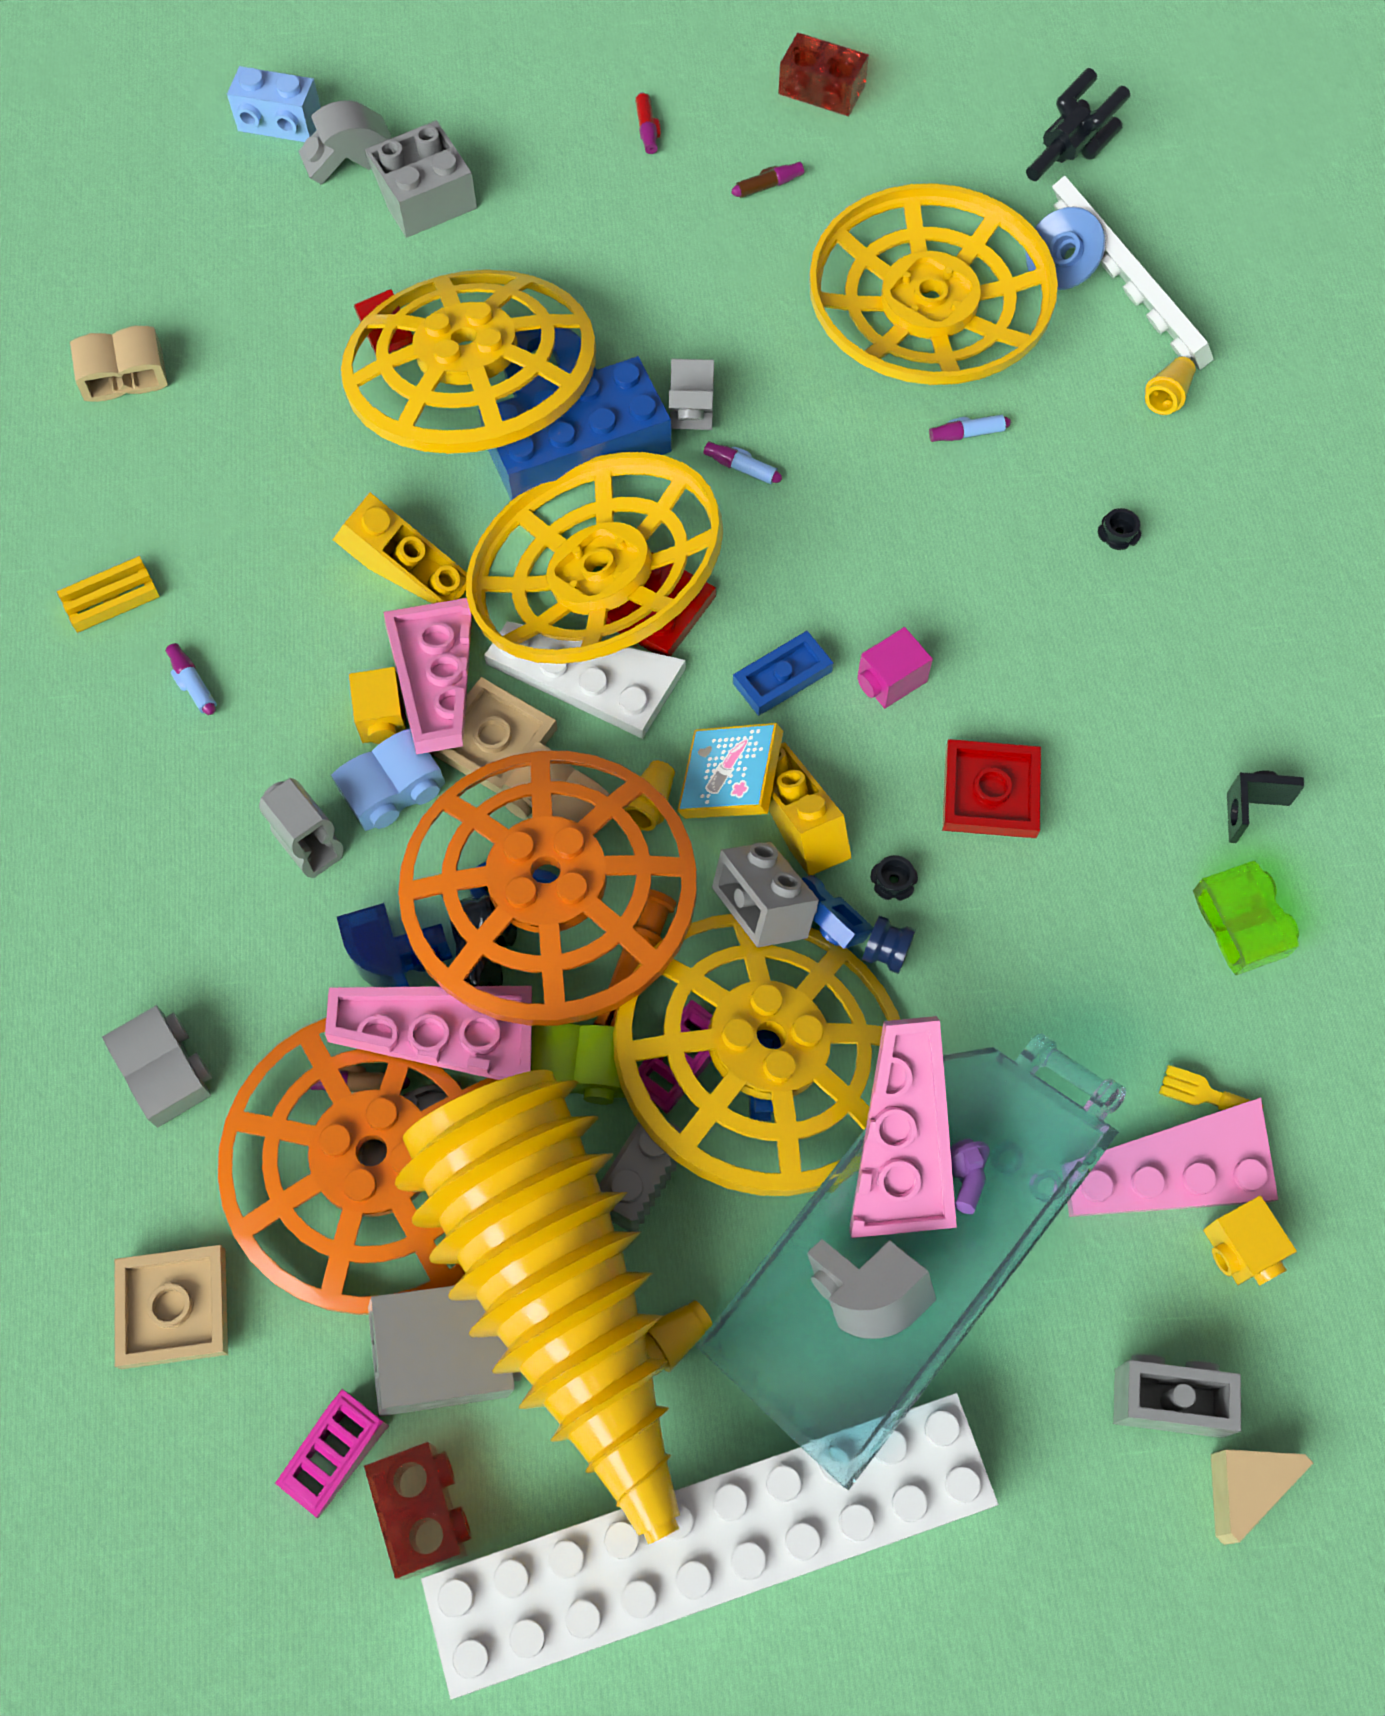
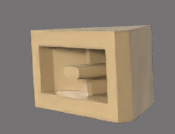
[1211,1449,1313,1545]

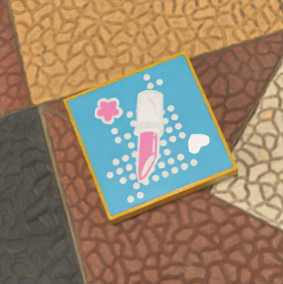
[677,723,783,819]

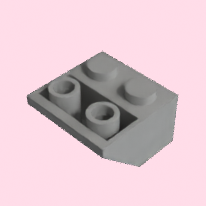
[365,120,477,238]

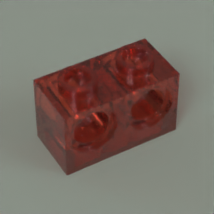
[778,32,869,117]
[364,1442,472,1580]

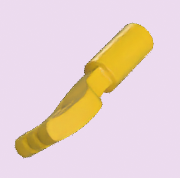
[1159,1065,1263,1111]

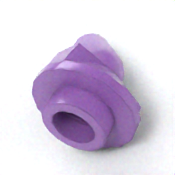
[950,1139,990,1214]

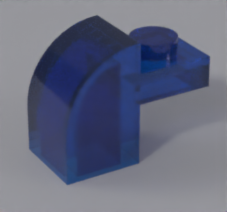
[337,903,453,987]

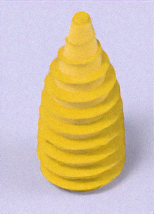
[395,1069,680,1544]

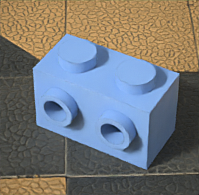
[227,66,321,142]

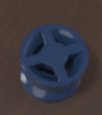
[862,915,916,974]

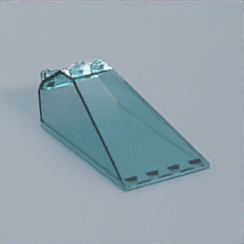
[696,1033,1126,1490]

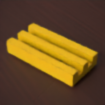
[56,556,160,633]

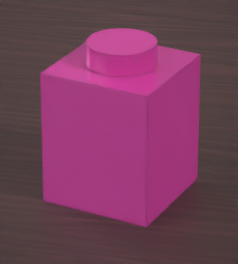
[857,627,933,709]

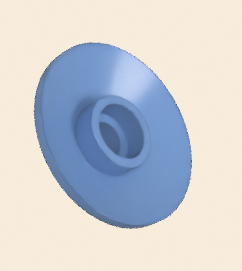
[1026,207,1105,290]

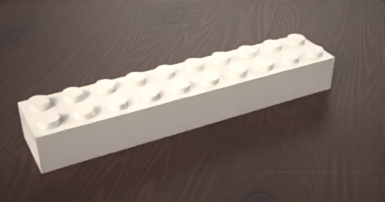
[421,1393,998,1700]

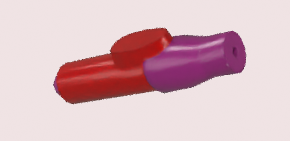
[635,92,660,154]

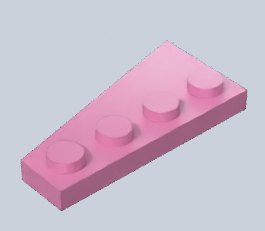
[383,598,472,755]
[325,986,532,1080]
[849,1016,957,1238]
[1062,1098,1278,1217]

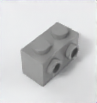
[712,842,819,948]
[1113,1354,1241,1438]

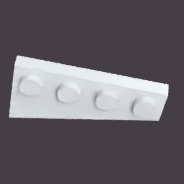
[484,621,686,739]

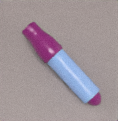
[929,414,1011,442]
[703,441,782,484]
[165,643,217,715]

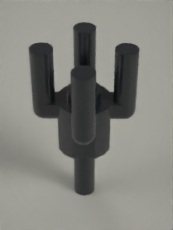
[1026,68,1130,181]

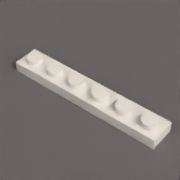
[1052,176,1214,370]

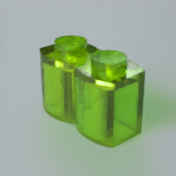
[1193,860,1299,976]

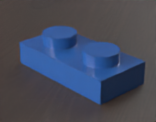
[733,631,833,716]

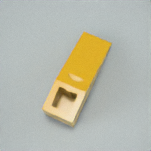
[333,492,467,604]
[769,742,852,876]

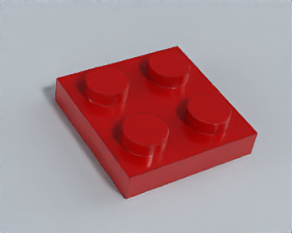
[605,552,716,657]
[942,739,1041,839]

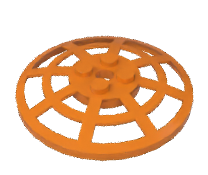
[398,751,697,1026]
[218,1018,498,1315]

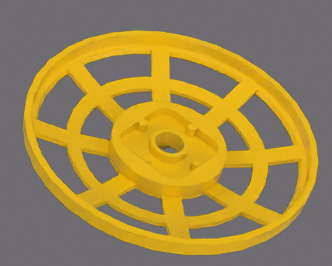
[809,183,1058,385]
[341,270,596,454]
[466,452,723,664]
[613,914,900,1196]

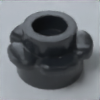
[1098,508,1141,550]
[870,855,918,901]

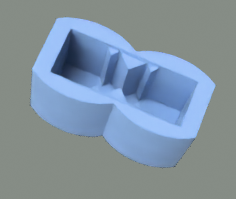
[331,728,445,831]

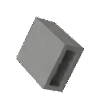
[368,1286,521,1417]

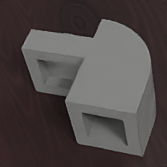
[298,100,392,185]
[669,359,714,430]
[807,1239,936,1339]

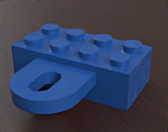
[478,328,672,501]

